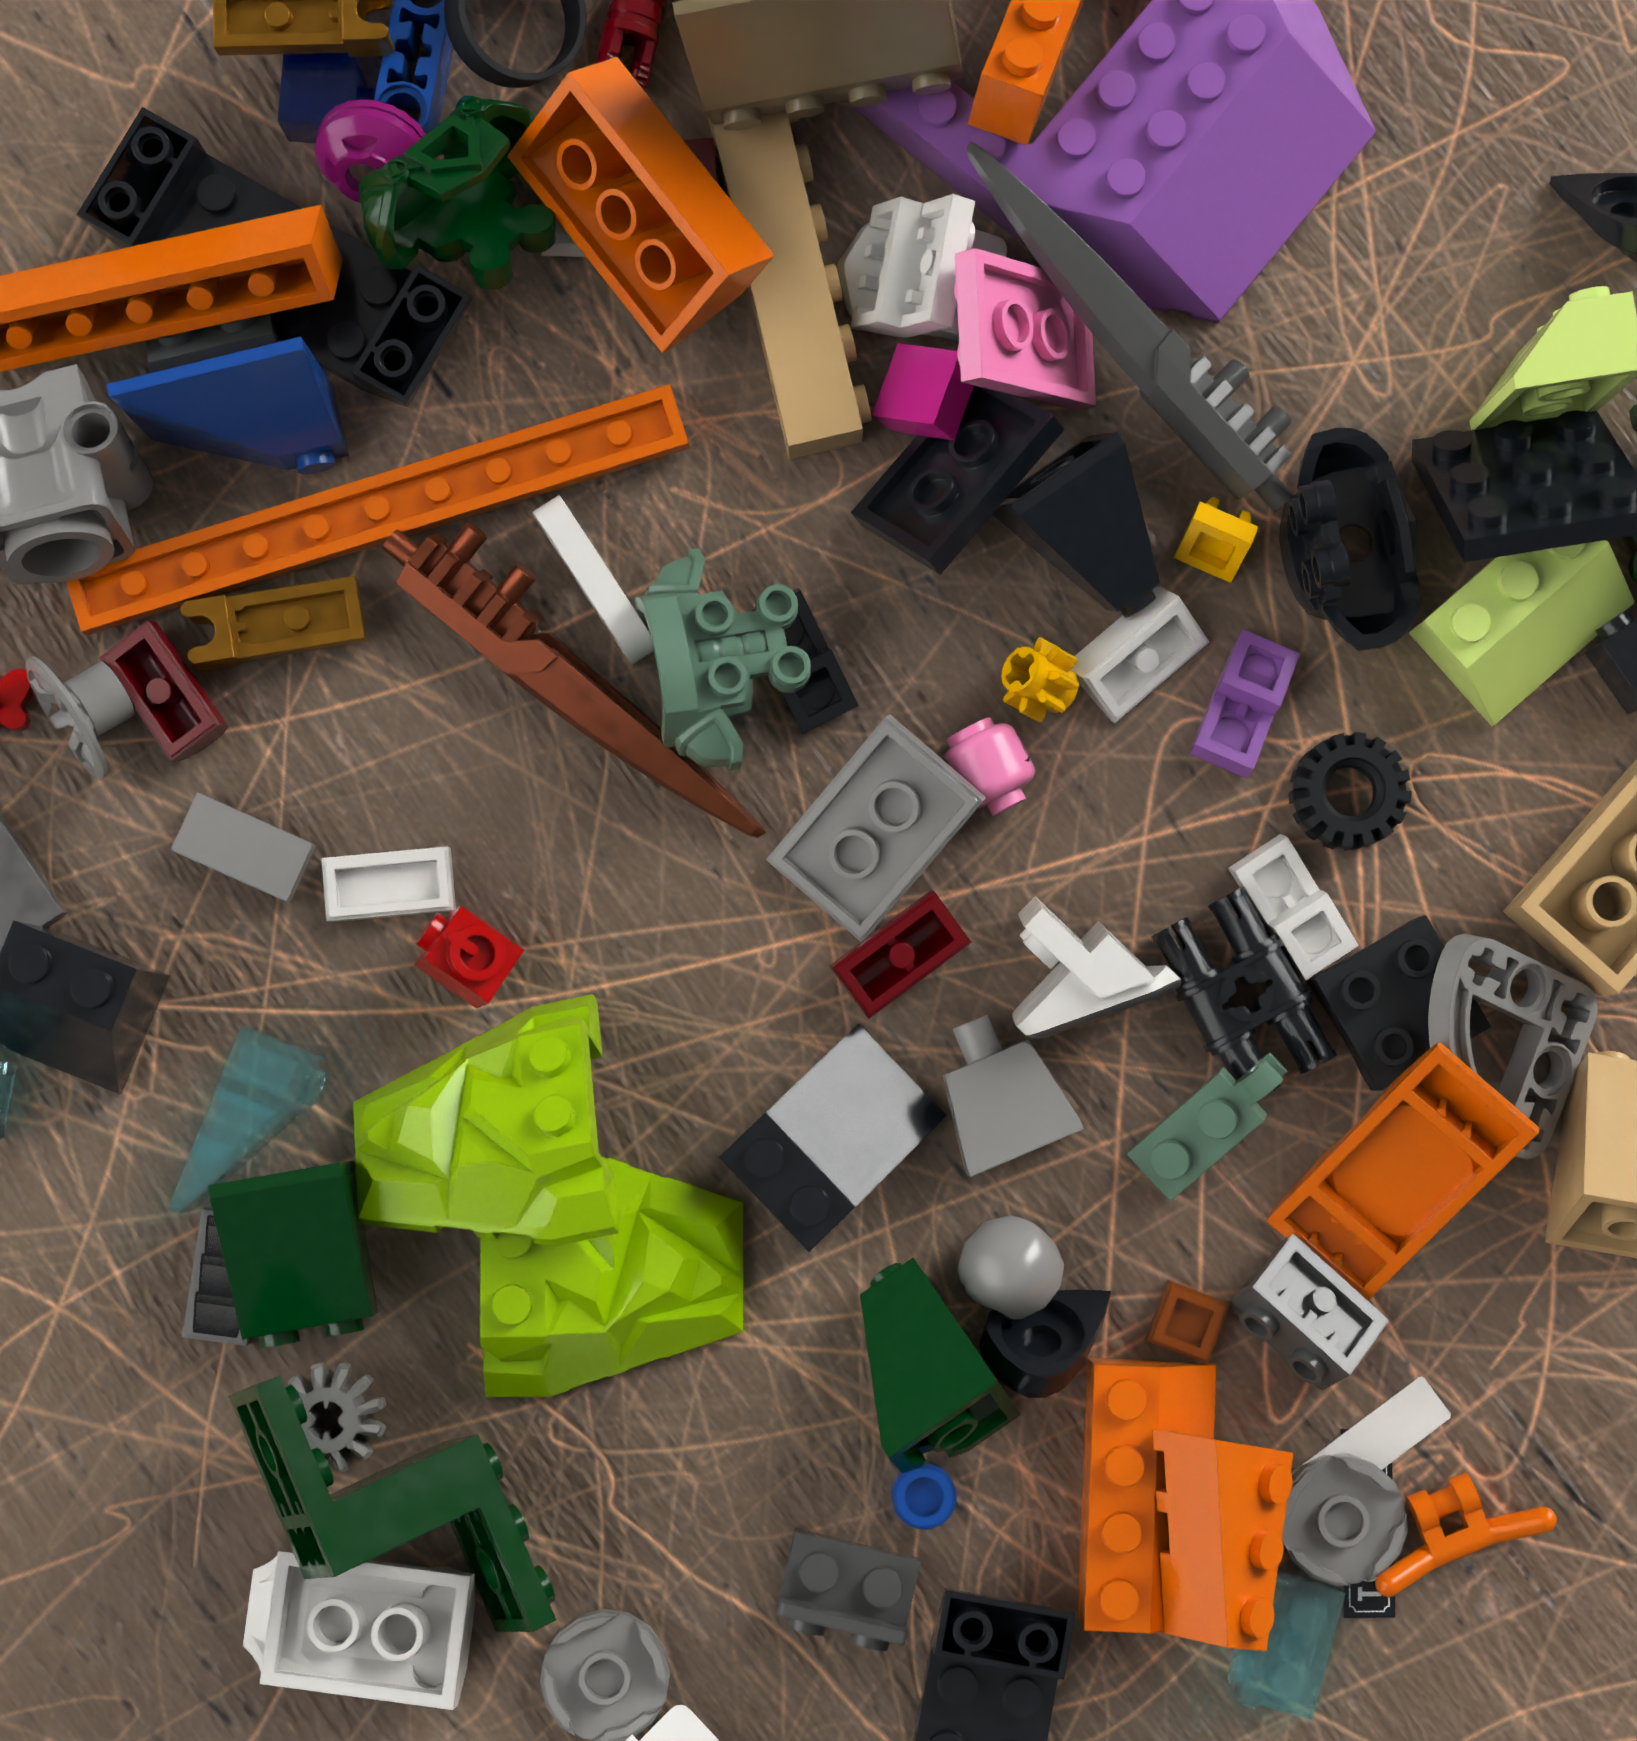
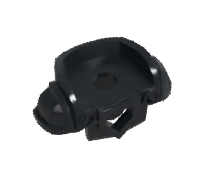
[1279,428,1421,651]

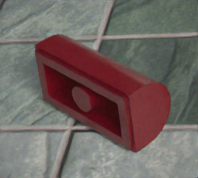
[99,620,228,762]
[829,890,972,1019]

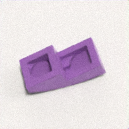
[1189,629,1300,778]

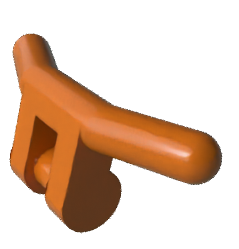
[1375,1472,1557,1597]

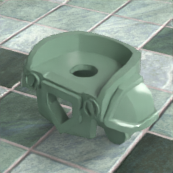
[634,548,811,771]

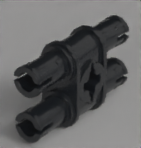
[1151,886,1337,1092]

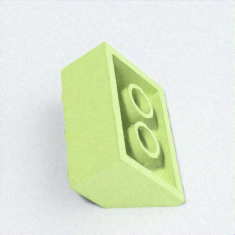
[1469,286,1637,430]
[1408,540,1635,726]

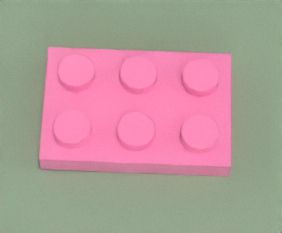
[954,248,1096,410]

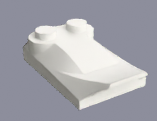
[243,1549,475,1710]

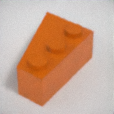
[1152,1429,1293,1651]

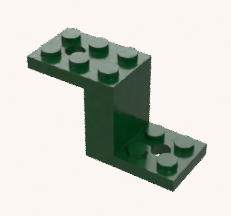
[228,1376,556,1632]

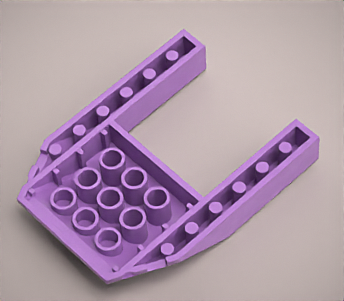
[844,0,1376,323]

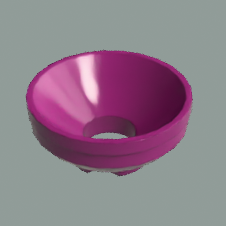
[315,99,426,203]

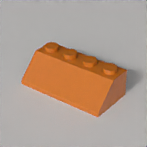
[507,57,775,353]
[1077,1358,1217,1634]

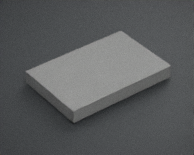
[766,714,987,942]

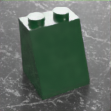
[208,1161,378,1348]

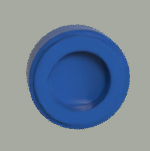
[891,1462,957,1530]

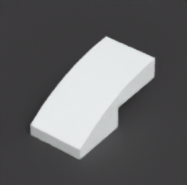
[1228,834,1359,980]

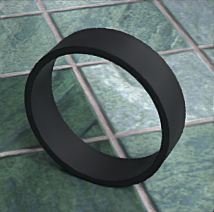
[444,0,587,88]

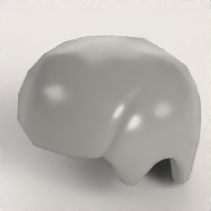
[957,1215,1064,1319]

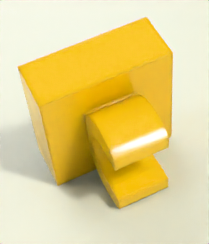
[1173,497,1258,583]

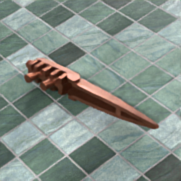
[382,522,766,838]

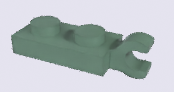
[1127,1052,1287,1202]

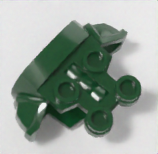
[359,95,556,290]

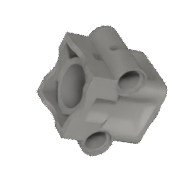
[0,364,153,584]

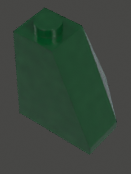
[860,1258,1021,1473]

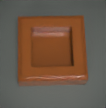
[1145,1279,1230,1364]

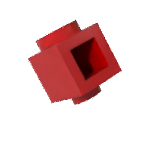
[414,906,524,1009]

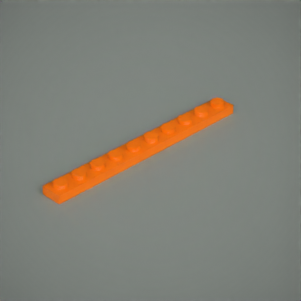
[66,384,690,636]

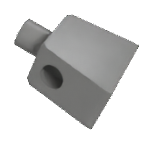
[942,1014,1084,1177]

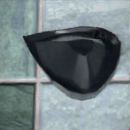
[1549,173,1637,262]
[979,1289,1111,1398]

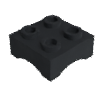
[1307,915,1491,1091]

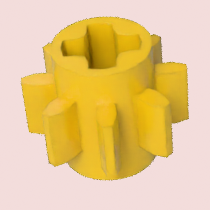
[1001,637,1080,722]

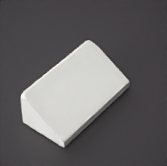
[1071,586,1210,723]

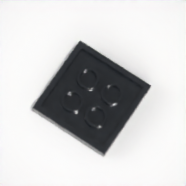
[1412,410,1637,562]

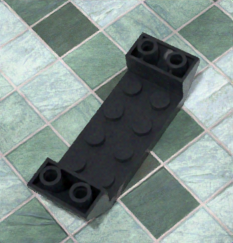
[76,107,473,407]
[913,1588,1075,1741]

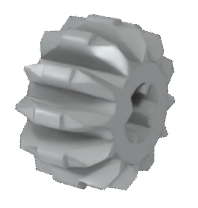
[288,1362,386,1473]

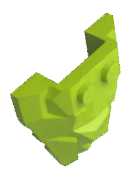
[353,994,619,1246]
[480,1157,744,1397]

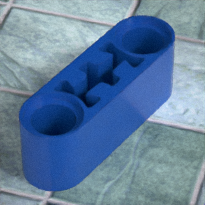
[374,0,454,134]

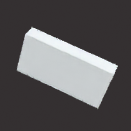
[321,846,456,923]

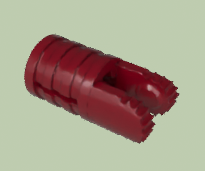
[595,0,667,92]

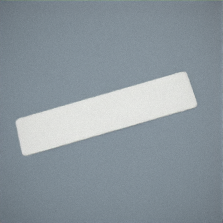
[1291,1377,1451,1475]

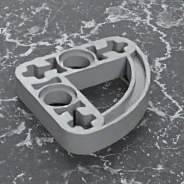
[1428,934,1598,1159]

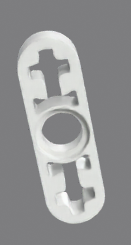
[532,495,654,665]

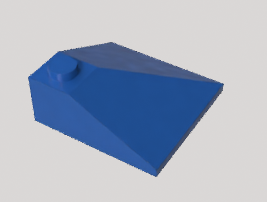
[106,337,349,474]

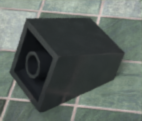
[0,920,170,1094]

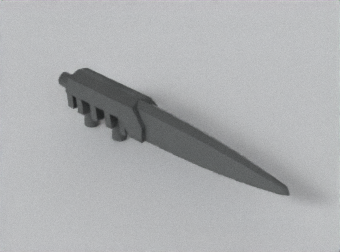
[966,141,1293,512]

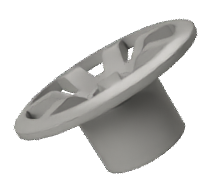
[25,656,135,779]

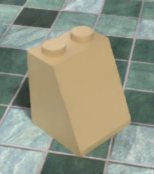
[1545,1051,1637,1258]

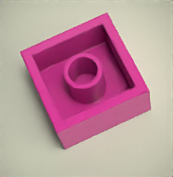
[871,343,974,441]

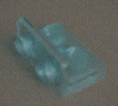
[1228,1571,1346,1720]

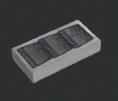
[182,1208,250,1346]

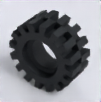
[1288,732,1412,851]

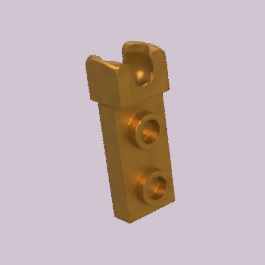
[213,0,395,57]
[180,576,368,670]

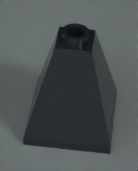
[993,432,1160,618]

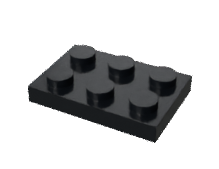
[851,385,1064,575]

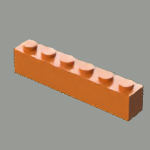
[0,205,343,372]

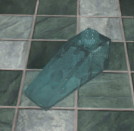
[168,1026,326,1213]

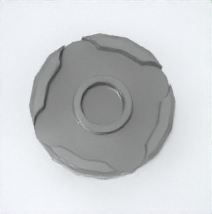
[1282,1454,1408,1586]
[540,1609,671,1741]

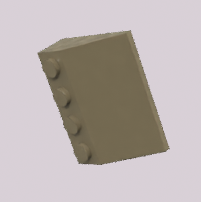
[672,0,964,130]

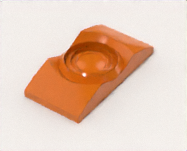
[1266,1041,1540,1301]

